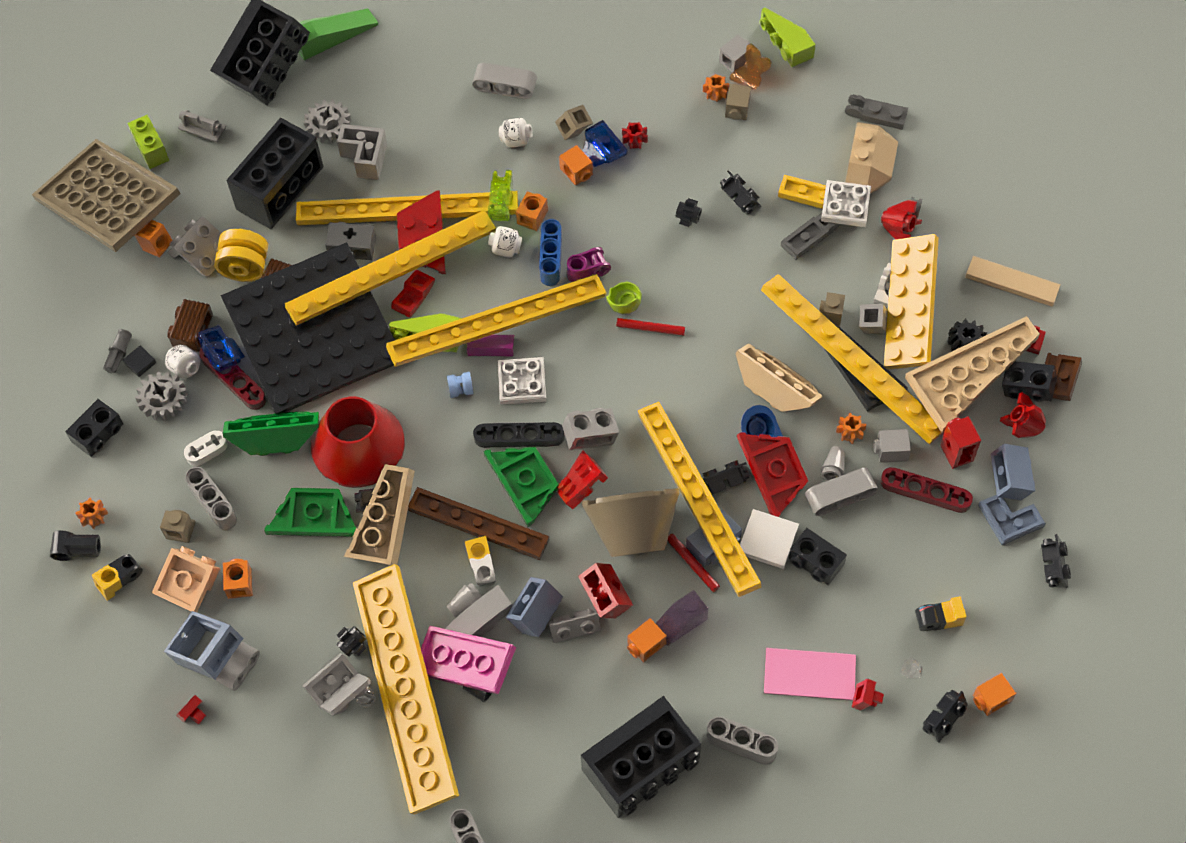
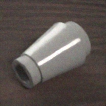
[821,446,845,481]
[446,583,482,617]

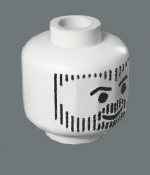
[499,118,533,148]
[488,226,522,258]
[165,345,200,379]

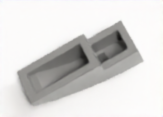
[445,585,512,637]

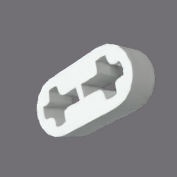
[184,431,228,466]

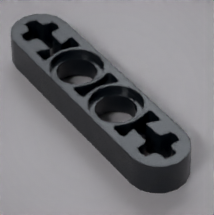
[473,422,565,448]

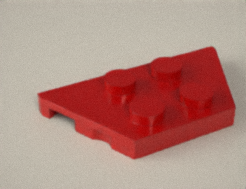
[397,190,446,274]
[736,432,808,517]
[557,450,608,509]

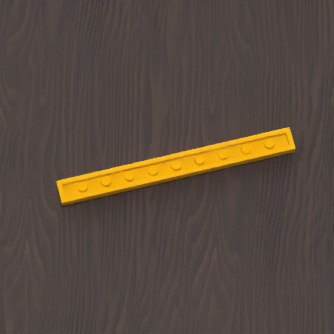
[296,191,518,225]
[285,210,496,326]
[386,274,606,367]
[761,274,944,444]
[638,402,761,597]

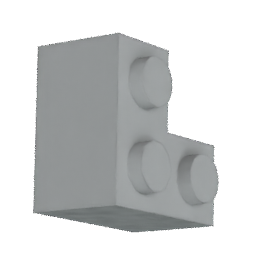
[337,124,387,180]

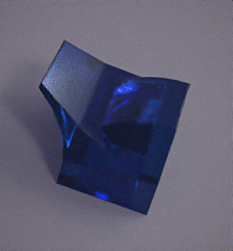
[582,120,627,167]
[198,325,245,372]

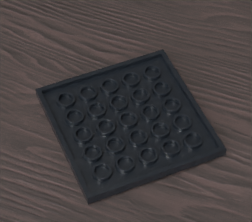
[221,242,395,415]

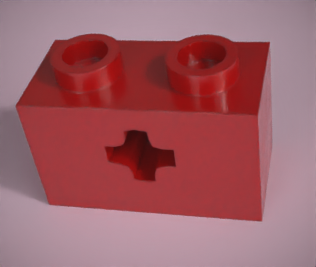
[940,416,981,469]
[578,563,633,619]

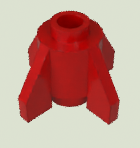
[881,200,922,240]
[1000,393,1046,438]

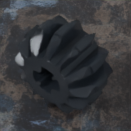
[947,318,987,351]

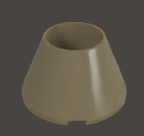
[582,488,679,557]

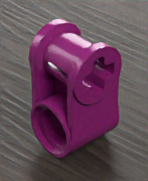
[567,247,611,282]

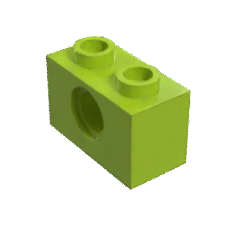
[127,115,170,169]

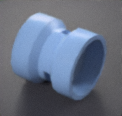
[447,372,474,398]

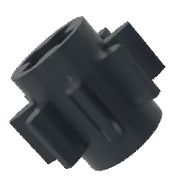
[675,198,702,227]
[336,626,367,657]

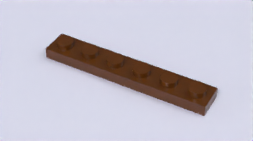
[408,487,549,560]

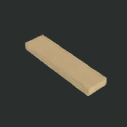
[965,256,1060,307]

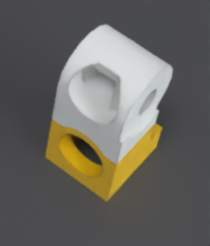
[465,536,496,586]

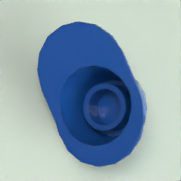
[741,405,783,437]

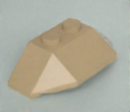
[845,122,898,194]
[736,344,823,412]

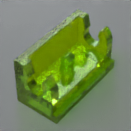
[488,170,513,221]

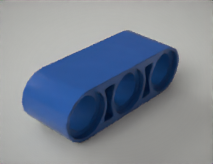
[539,219,562,286]

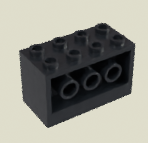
[210,0,310,106]
[226,117,324,229]
[580,696,701,818]

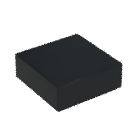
[122,345,156,377]

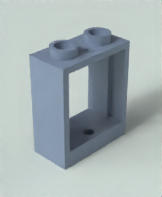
[164,611,244,679]

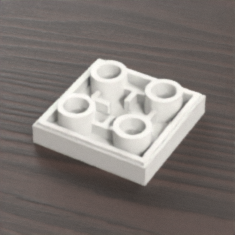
[821,180,871,227]
[498,357,547,405]
[740,509,799,569]

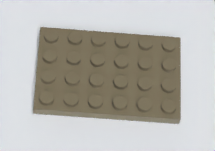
[32,139,181,252]

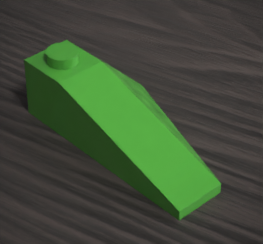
[299,8,378,61]

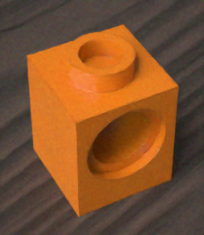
[559,145,593,186]
[516,191,548,231]
[134,220,172,258]
[223,559,253,599]
[627,618,666,663]
[973,673,1016,716]

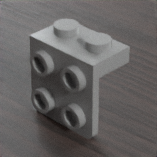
[167,216,222,277]
[302,653,371,715]

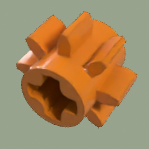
[703,74,730,102]
[836,413,867,444]
[75,497,108,529]

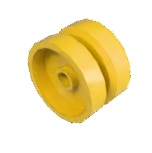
[214,229,269,282]

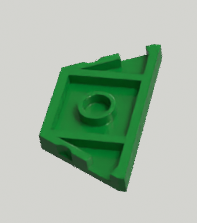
[483,447,559,527]
[264,488,356,537]

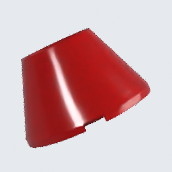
[311,396,405,488]

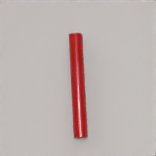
[616,318,685,336]
[667,533,720,592]

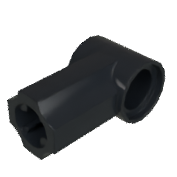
[50,530,101,561]

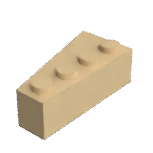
[344,464,415,565]

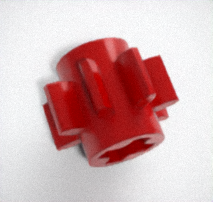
[622,122,648,149]

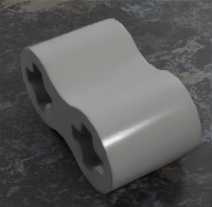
[214,641,260,691]

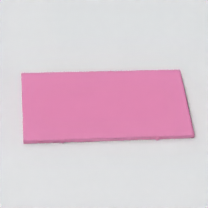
[764,648,856,700]

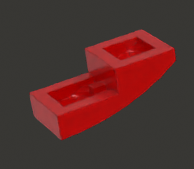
[391,269,435,318]

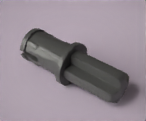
[103,329,132,373]

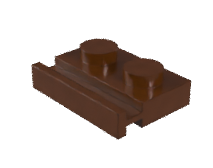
[1038,353,1082,401]

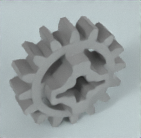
[303,99,351,143]
[135,371,188,420]

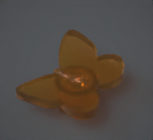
[729,43,772,89]

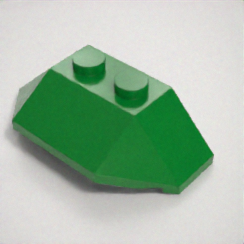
[222,411,319,456]

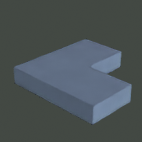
[978,495,1046,545]

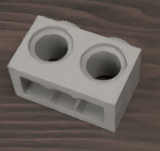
[562,408,619,450]

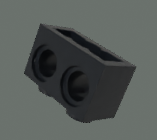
[1002,361,1057,402]
[65,399,123,457]
[788,528,847,585]

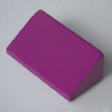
[467,335,514,356]

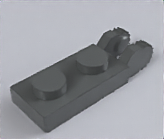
[845,94,908,130]
[780,213,840,260]

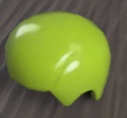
[606,281,642,314]

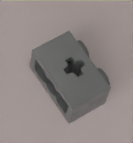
[325,222,376,260]

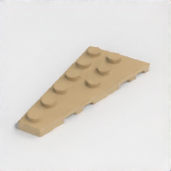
[905,316,1039,433]

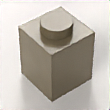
[725,84,751,120]

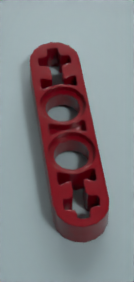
[199,344,266,410]
[880,467,973,513]

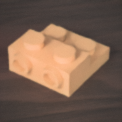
[152,546,221,612]

